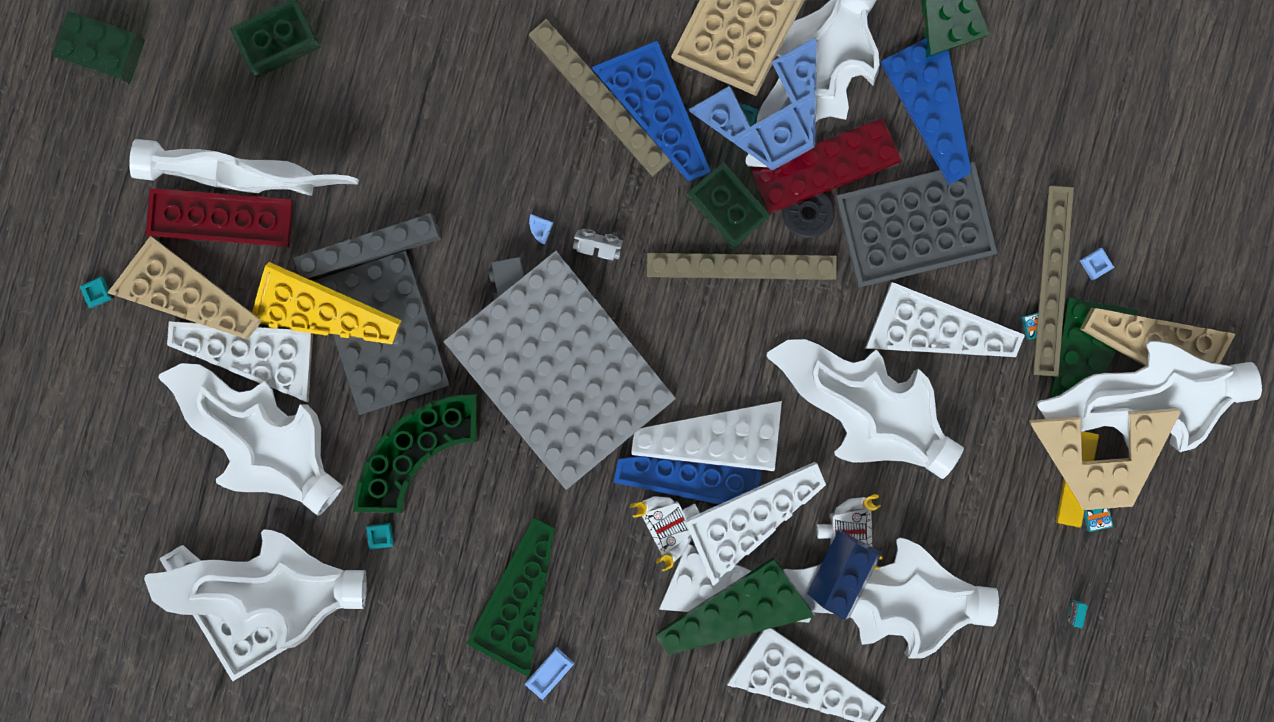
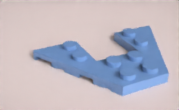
[689,38,817,170]

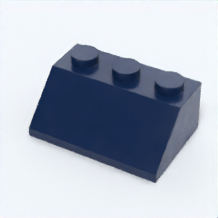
[807,530,883,620]

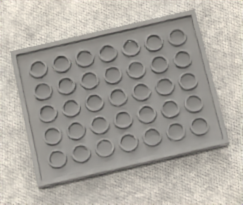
[443,251,676,490]

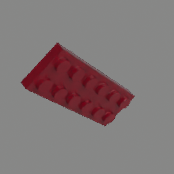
[751,118,901,214]
[145,188,294,248]

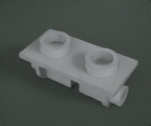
[573,229,623,261]

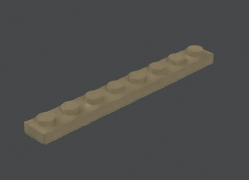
[529,19,670,177]
[1033,186,1074,377]
[647,253,837,280]

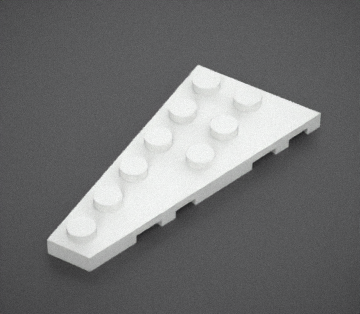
[865,282,1024,357]
[685,462,826,586]
[159,545,287,681]
[726,628,885,722]

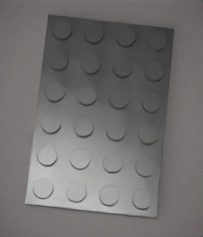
[835,162,997,288]
[316,251,451,415]

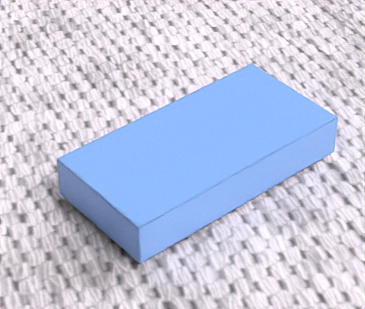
[525,647,574,700]

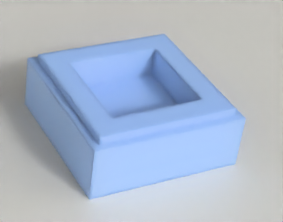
[1079,248,1114,280]

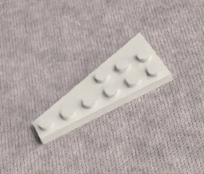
[167,322,313,402]
[632,401,782,471]
[659,544,811,623]

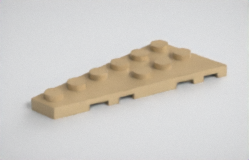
[108,236,262,340]
[1080,308,1235,366]

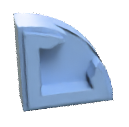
[529,214,553,245]

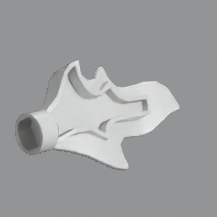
[746,0,879,167]
[130,139,359,196]
[767,339,964,479]
[1037,341,1262,452]
[159,363,343,516]
[144,530,367,649]
[783,538,999,658]

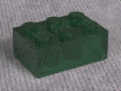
[230,0,321,78]
[52,11,145,84]
[686,162,771,250]

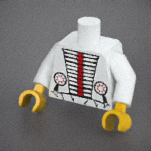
[817,494,882,570]
[630,496,699,571]

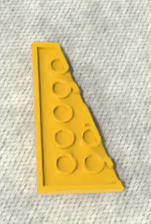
[252,262,402,344]

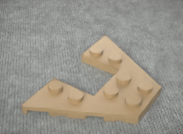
[1029,408,1180,510]

